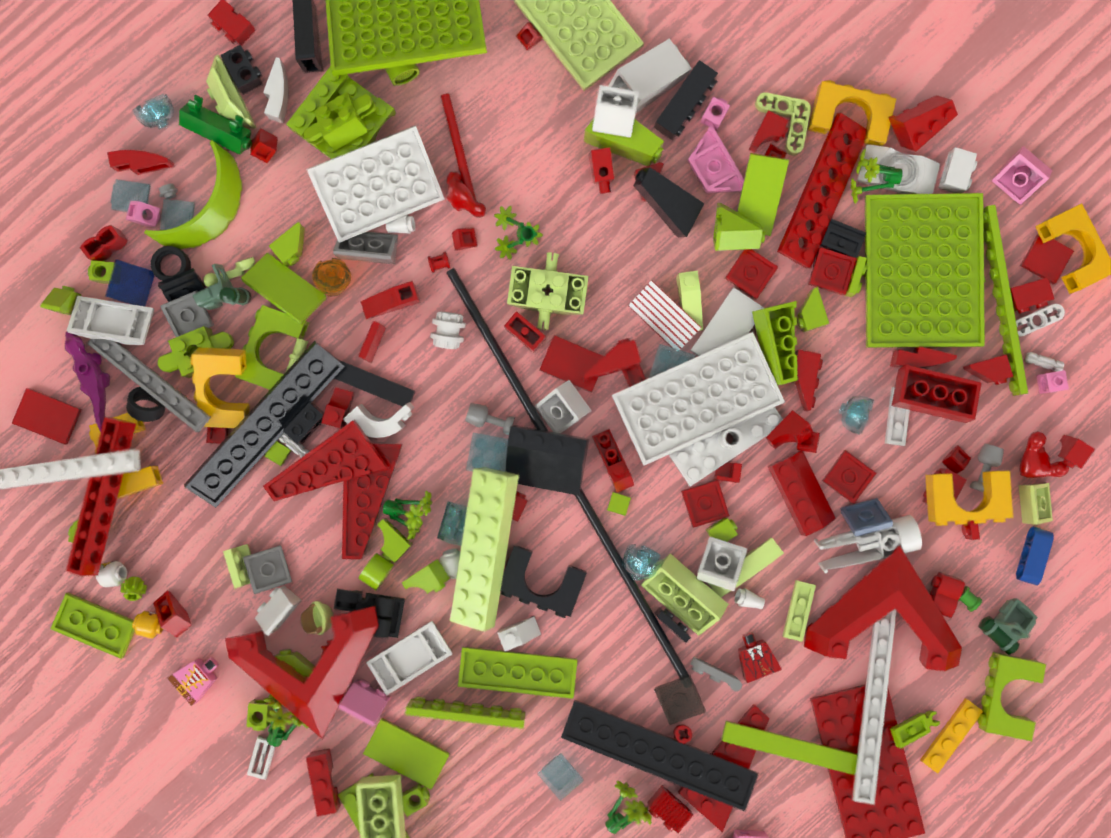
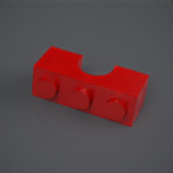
[306,748,341,817]

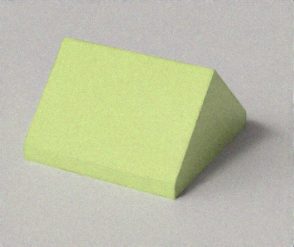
[1018,483,1053,525]

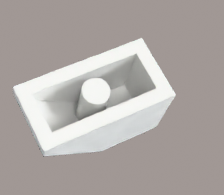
[498,616,541,651]

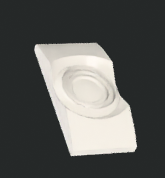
[857,145,940,194]
[66,296,154,345]
[366,621,453,696]

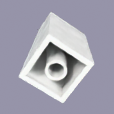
[608,38,692,114]

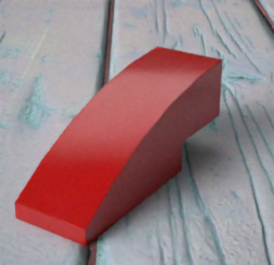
[107,150,174,175]
[890,346,957,368]

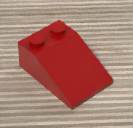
[582,338,641,382]

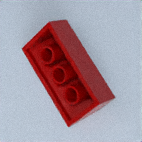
[768,451,836,536]

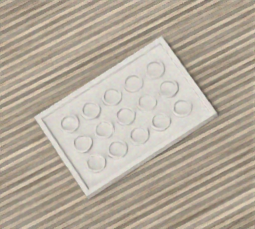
[306,126,445,243]

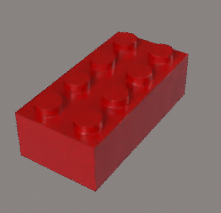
[891,365,982,423]

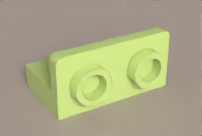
[223,544,251,589]

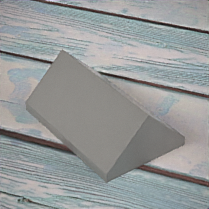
[333,232,398,264]

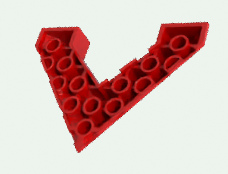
[804,545,962,671]
[225,606,379,739]

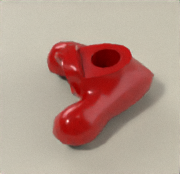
[446,172,486,218]
[1019,431,1069,478]

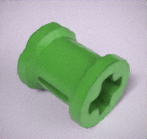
[958,586,982,612]

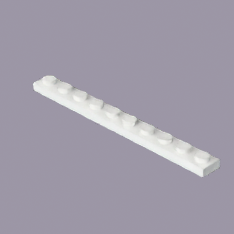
[0,450,140,490]
[852,609,896,804]

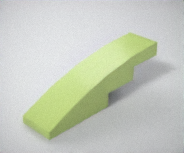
[708,537,784,597]

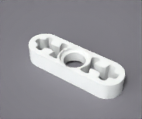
[1016,304,1065,337]

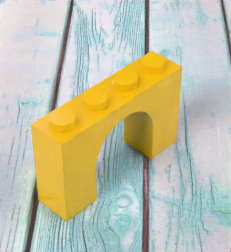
[808,80,896,146]
[1035,203,1111,294]
[190,347,250,428]
[89,413,163,499]
[925,471,1013,526]

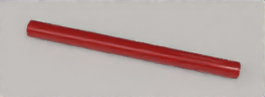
[441,93,476,201]

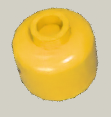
[132,611,163,639]

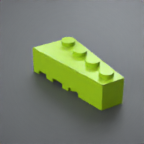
[752,301,797,385]

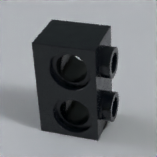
[220,45,263,95]
[283,402,324,444]

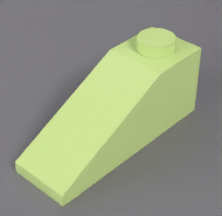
[676,271,703,331]

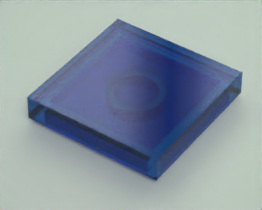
[105,259,155,306]

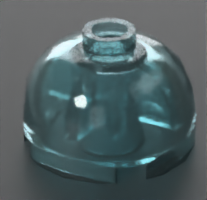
[132,94,174,130]
[839,396,874,435]
[623,544,663,580]

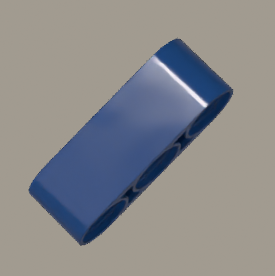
[1016,526,1054,586]

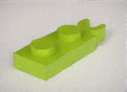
[890,710,940,748]

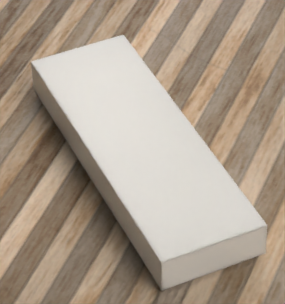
[885,387,910,446]

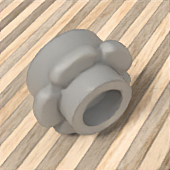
[159,183,178,200]

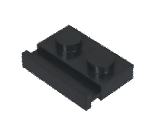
[820,219,866,258]
[158,268,206,302]
[655,608,691,643]

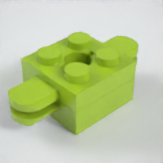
[304,92,376,151]
[158,326,234,378]

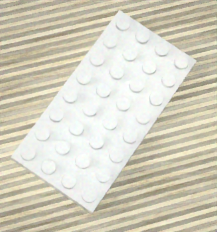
[612,332,785,466]

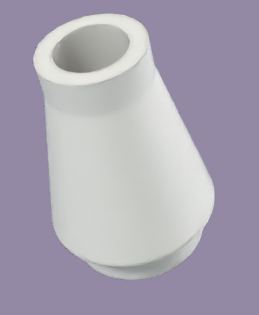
[386,215,416,234]
[734,588,765,609]

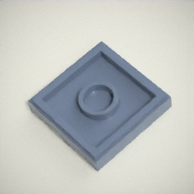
[841,498,893,537]

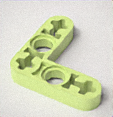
[755,93,811,156]

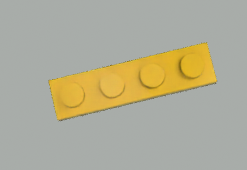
[920,698,984,774]

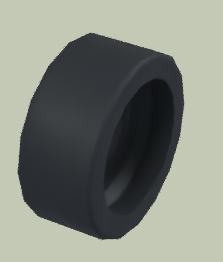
[151,246,191,281]
[126,387,165,422]

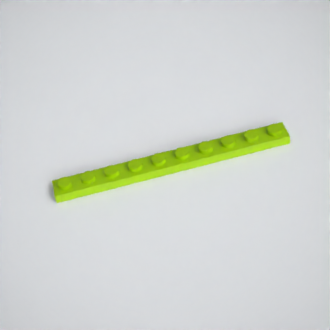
[983,205,1028,396]

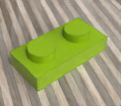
[845,256,867,297]

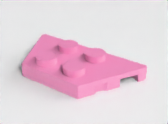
[688,126,744,193]

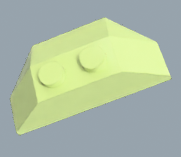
[206,54,257,129]

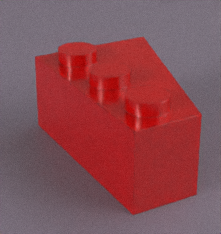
[888,95,958,152]

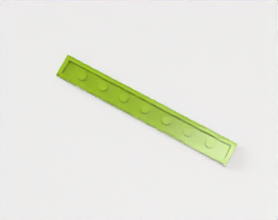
[721,721,858,775]

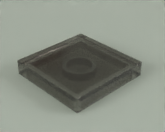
[654,675,706,725]

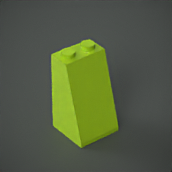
[584,118,664,166]

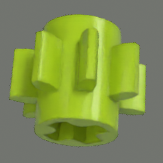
[120,577,147,601]

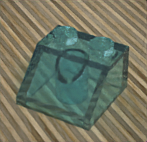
[437,501,468,546]

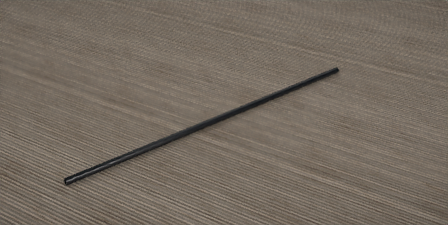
[446,268,693,688]

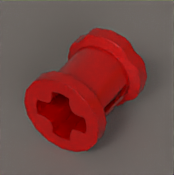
[428,252,451,273]
[673,725,692,743]

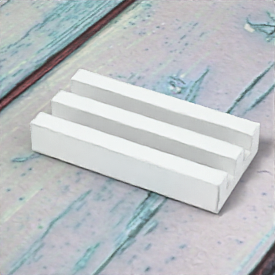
[247,735,276,780]

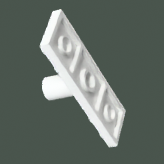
[669,407,783,487]

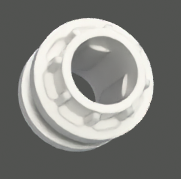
[430,311,466,349]

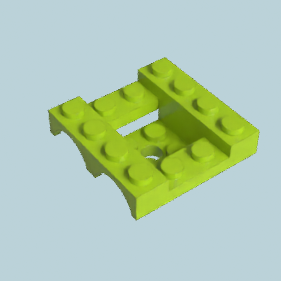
[286,66,396,159]

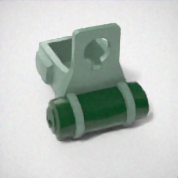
[193,264,251,310]
[978,598,1037,655]

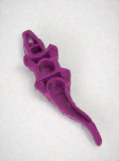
[65,332,110,432]

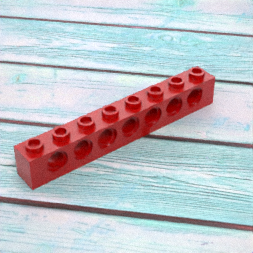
[66,417,136,576]

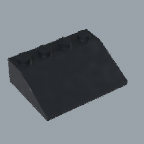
[505,425,589,496]

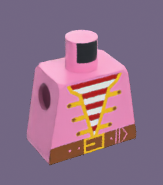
[167,657,219,706]

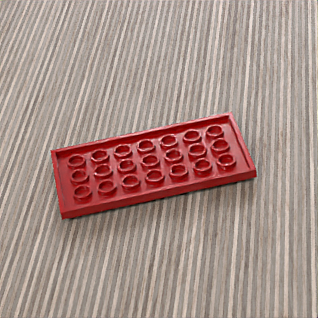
[810,684,926,838]

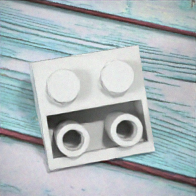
[592,85,639,138]

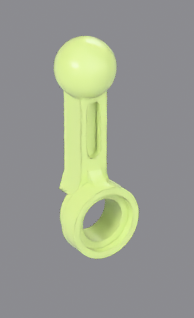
[203,257,256,287]

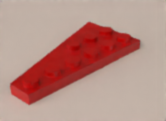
[263,420,388,502]
[342,444,403,559]
[678,704,770,833]

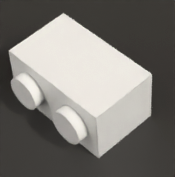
[938,147,977,194]

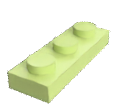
[782,580,816,642]

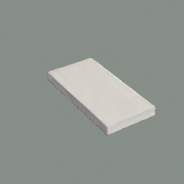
[690,287,764,356]

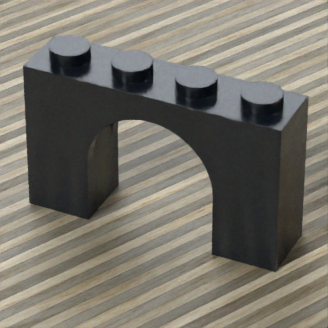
[500,545,587,618]

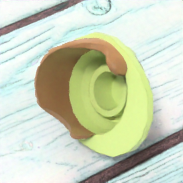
[301,601,334,635]

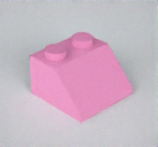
[992,146,1052,205]
[338,679,390,726]

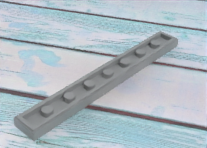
[87,339,211,433]

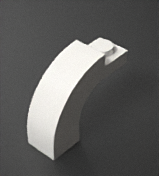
[343,402,415,438]

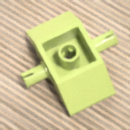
[507,252,589,330]

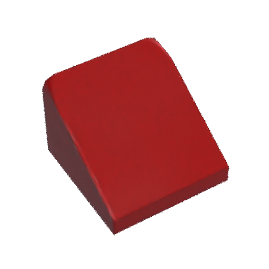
[516,22,543,50]
[452,228,478,250]
[942,445,972,474]

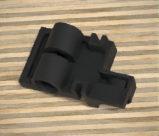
[334,589,405,638]

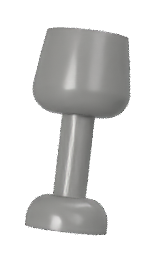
[465,403,515,435]
[970,444,1004,492]

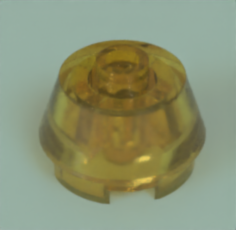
[312,258,351,297]

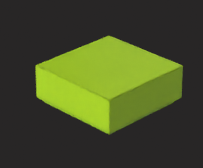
[265,441,292,466]
[607,492,631,516]

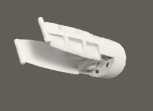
[814,515,922,573]

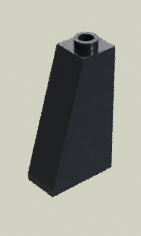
[293,0,323,73]
[633,167,705,237]

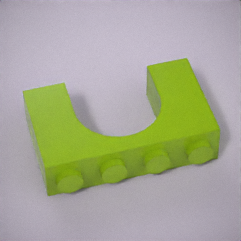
[235,305,309,390]
[978,652,1046,741]

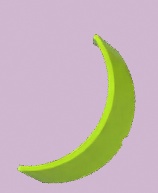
[144,140,242,249]

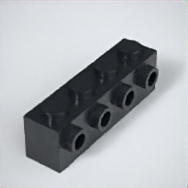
[654,60,718,140]

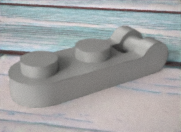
[690,657,742,691]

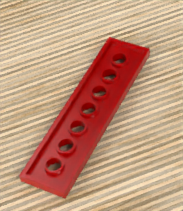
[777,113,867,268]

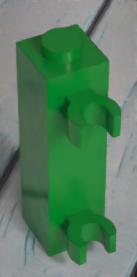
[179,95,252,155]

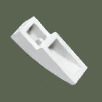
[263,57,288,123]

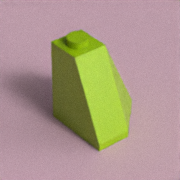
[713,203,765,251]

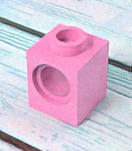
[700,97,730,131]
[126,201,160,227]
[1036,370,1069,394]

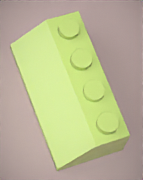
[641,554,729,636]

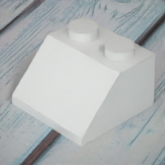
[535,380,592,433]
[697,537,747,591]
[255,586,302,636]

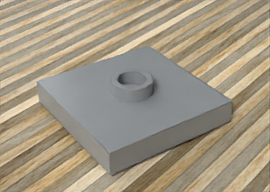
[160,290,214,337]
[243,545,292,594]

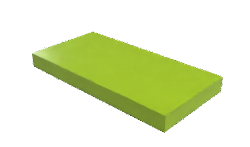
[737,153,789,236]
[241,253,327,324]
[50,593,135,659]
[363,718,450,790]

